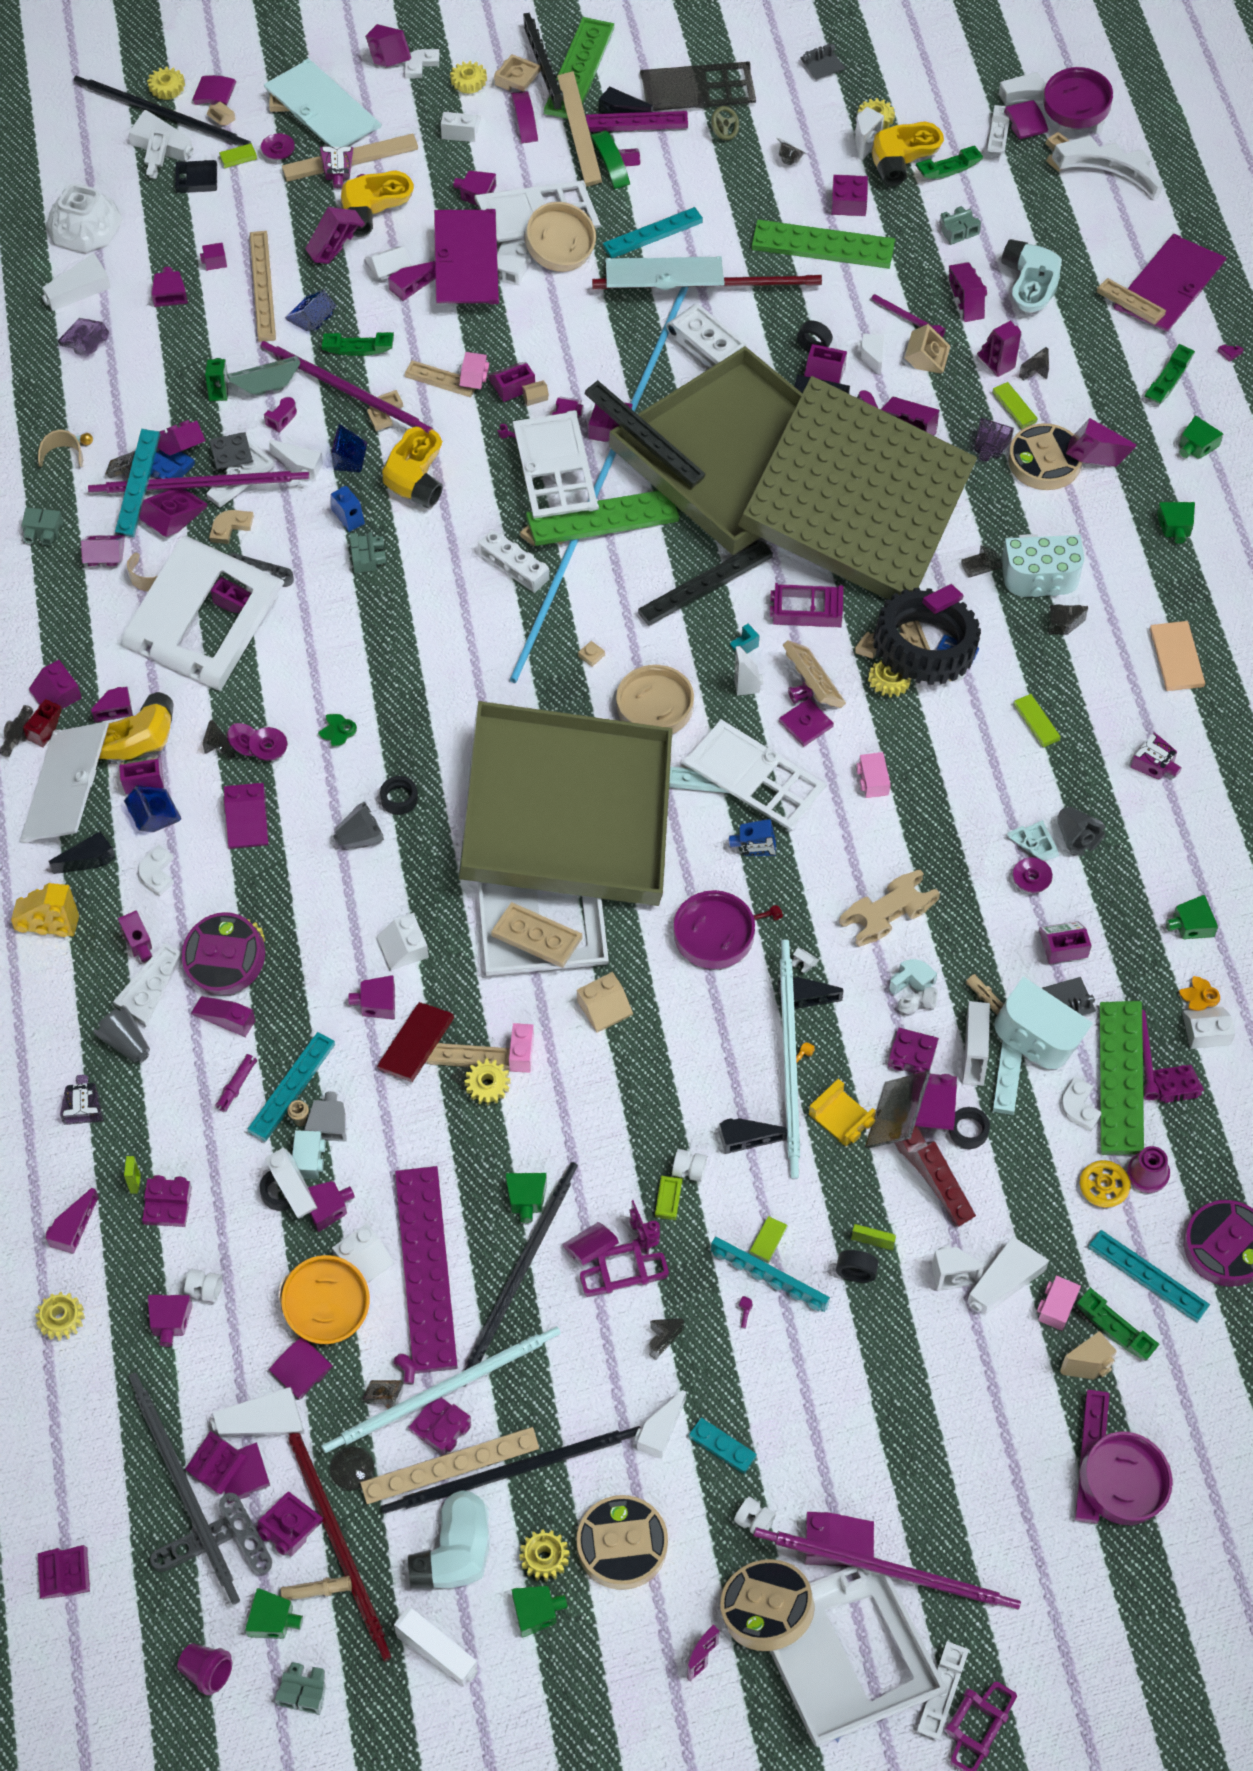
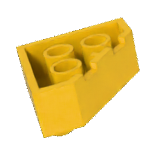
[11,883,79,937]

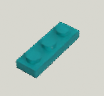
[689,1417,757,1475]

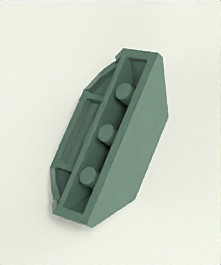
[227,356,300,395]

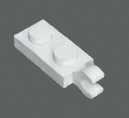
[144,129,169,179]

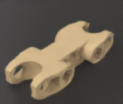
[839,870,940,947]

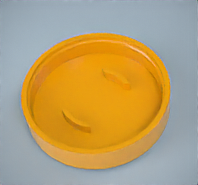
[281,1255,370,1344]

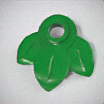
[318,714,357,746]

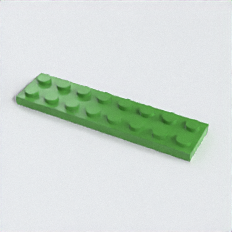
[544,17,615,119]
[752,220,895,269]
[526,490,679,546]
[1100,1001,1144,1155]

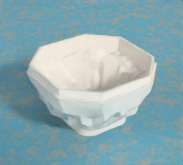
[45,183,123,254]

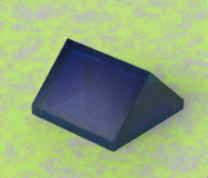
[331,424,367,473]

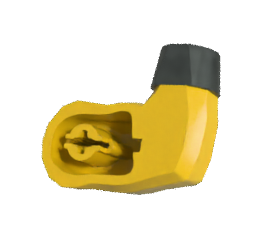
[872,121,944,187]
[341,170,414,237]
[382,427,443,508]
[99,692,174,760]

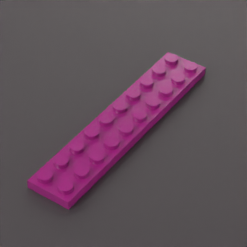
[395,1166,458,1374]

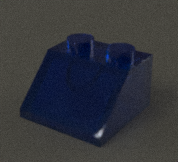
[285,289,337,331]
[124,785,182,832]

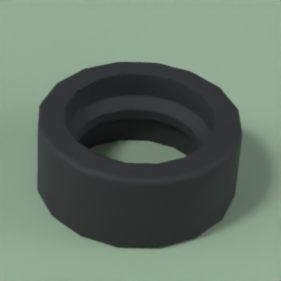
[797,320,833,353]
[380,776,418,815]
[949,1107,990,1149]
[259,1170,292,1211]
[836,1250,879,1283]

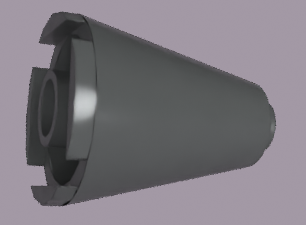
[94,1005,150,1063]

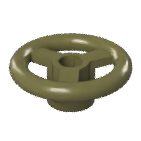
[711,106,739,140]

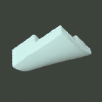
[1007,820,1060,860]

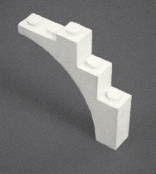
[999,72,1105,134]
[1052,136,1163,200]

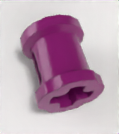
[788,681,813,704]

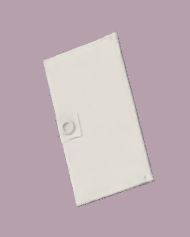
[20,722,109,843]

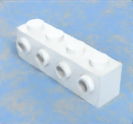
[478,529,549,593]

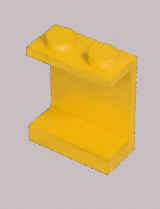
[809,1079,876,1146]

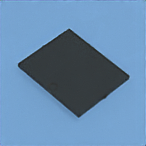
[865,1071,930,1149]

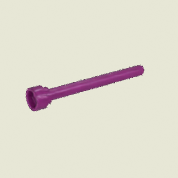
[871,294,945,337]
[1142,1009,1160,1101]

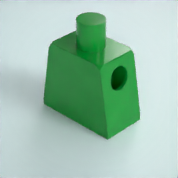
[205,358,228,401]
[1179,415,1224,459]
[1157,502,1195,544]
[1165,895,1218,940]
[506,1173,547,1223]
[511,1586,568,1638]
[245,1588,303,1639]

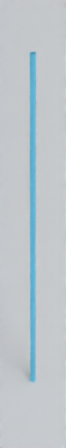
[510,287,689,683]

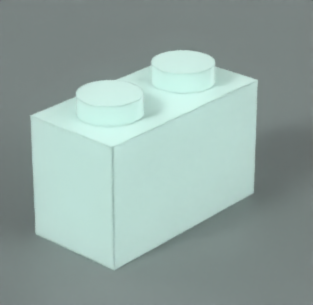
[292,1131,326,1179]

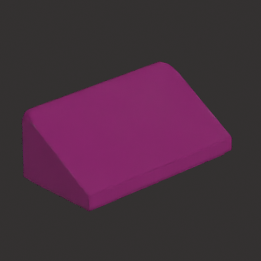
[618,148,640,166]

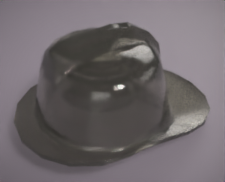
[776,137,807,165]

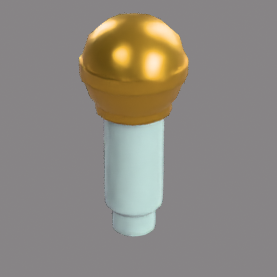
[76,432,93,445]

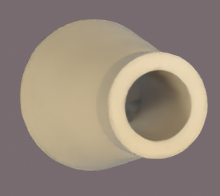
[287,1100,309,1126]

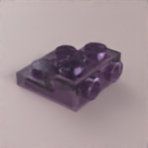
[57,318,109,356]

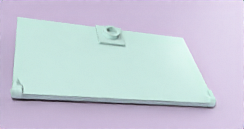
[264,58,382,147]
[605,256,724,290]

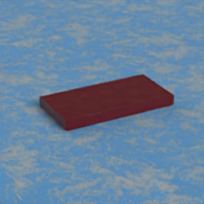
[377,1002,455,1083]

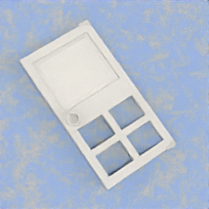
[474,180,601,242]
[513,410,599,519]
[682,719,827,831]

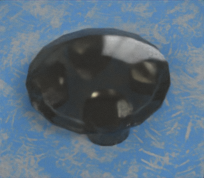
[330,1446,375,1491]

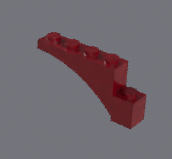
[890,1124,976,1227]

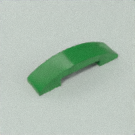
[590,131,630,190]
[916,145,983,179]
[322,332,394,356]
[1144,344,1195,404]
[1077,1287,1160,1361]

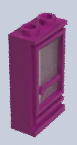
[770,583,843,628]

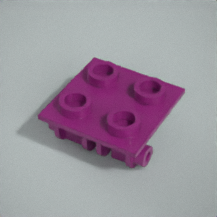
[1153,1065,1204,1103]
[629,1200,660,1254]

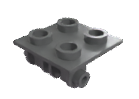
[800,43,845,80]
[209,432,253,470]
[1042,977,1096,1016]

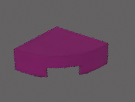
[1217,344,1244,362]

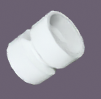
[672,1149,708,1182]
[184,1268,222,1302]
[734,1496,776,1539]

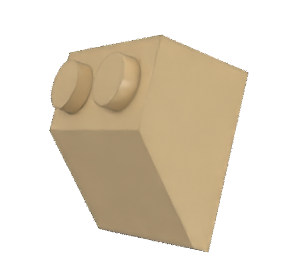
[905,324,950,374]
[577,972,633,1033]
[1060,1331,1117,1380]

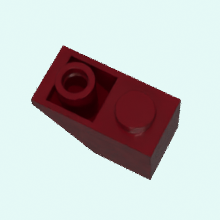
[23,699,62,748]

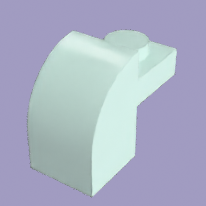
[889,959,937,996]

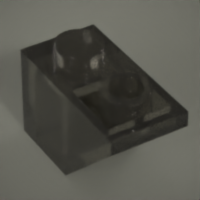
[1048,604,1088,635]

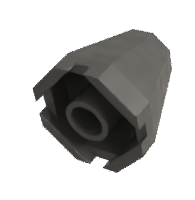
[333,801,385,848]
[1057,806,1105,856]

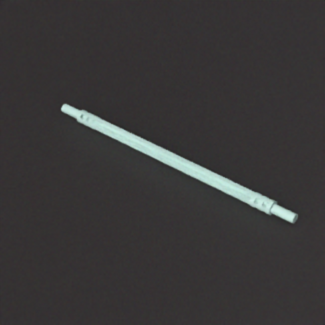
[780,940,801,1179]
[321,1326,561,1453]

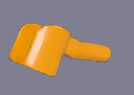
[796,1042,815,1063]

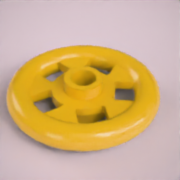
[1079,1160,1131,1208]

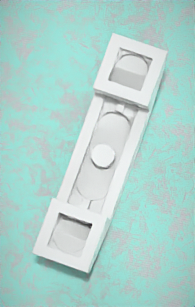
[987,105,1010,153]
[917,1641,969,1740]

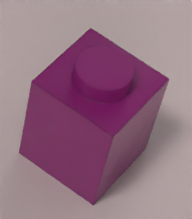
[200,242,227,271]

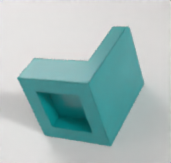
[730,623,760,654]

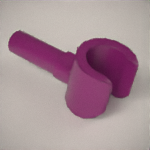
[497,424,516,439]
[739,1296,753,1329]

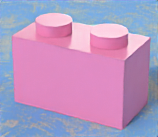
[460,352,489,389]
[856,752,891,798]
[509,1023,534,1073]
[1037,1275,1081,1331]

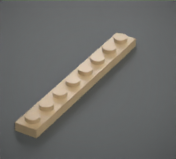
[360,1427,539,1504]

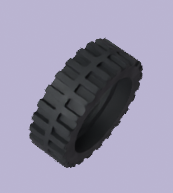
[873,588,981,685]

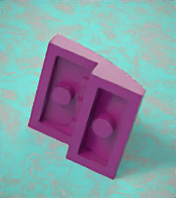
[192,75,236,105]
[1004,100,1049,139]
[562,1222,619,1266]
[268,1337,333,1399]
[185,1431,246,1494]
[224,1442,271,1504]
[38,1545,90,1599]
[687,1624,720,1682]

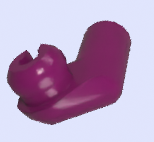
[393,1353,415,1385]

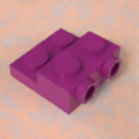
[888,1027,939,1075]
[142,1175,192,1227]
[408,1397,472,1455]
[257,1491,323,1557]

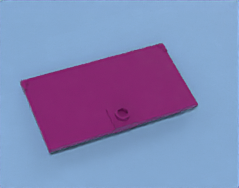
[434,209,499,304]
[1113,234,1227,332]

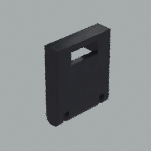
[175,160,217,193]

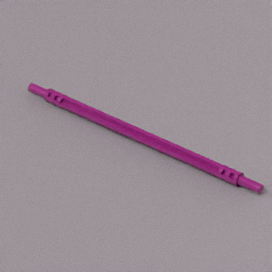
[260,341,433,434]
[88,471,310,493]
[753,1527,1021,1610]

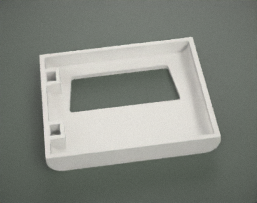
[122,536,284,691]
[478,882,609,976]
[770,1556,947,1746]

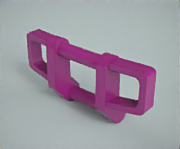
[580,1239,669,1297]
[944,1682,1017,1771]

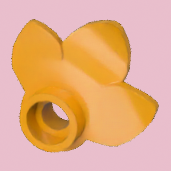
[1179,976,1221,1011]

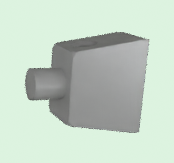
[305,1091,347,1142]

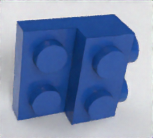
[150,450,195,479]

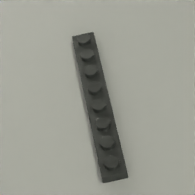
[523,12,564,109]
[584,380,705,488]
[638,541,773,626]

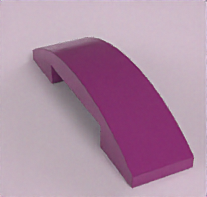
[511,91,538,144]

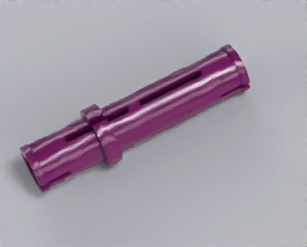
[215,1054,257,1112]

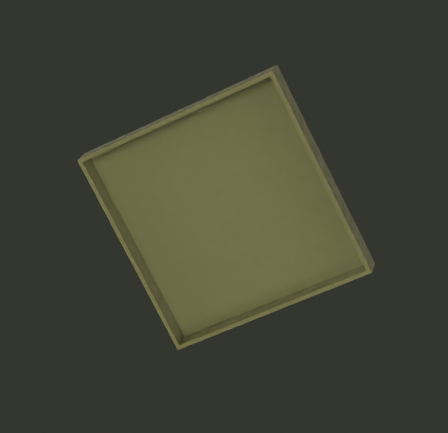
[609,346,802,555]
[738,376,978,600]
[459,701,673,906]

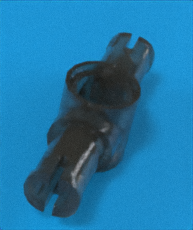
[0,705,34,757]

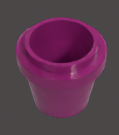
[1127,1146,1170,1193]
[178,1643,233,1695]

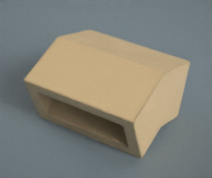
[207,102,236,125]
[522,380,549,406]

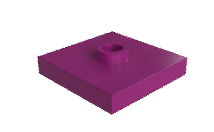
[779,698,834,747]

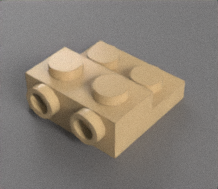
[494,54,541,92]

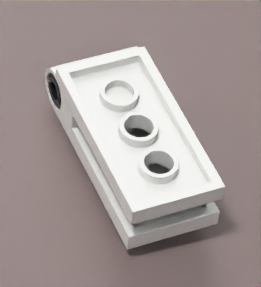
[666,304,747,368]

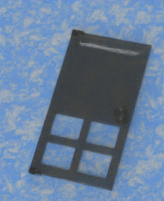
[639,61,756,111]

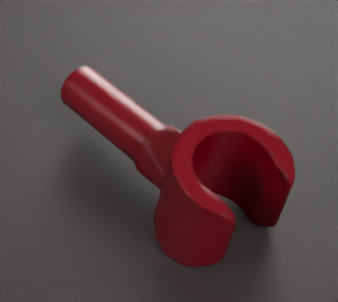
[753,905,783,920]

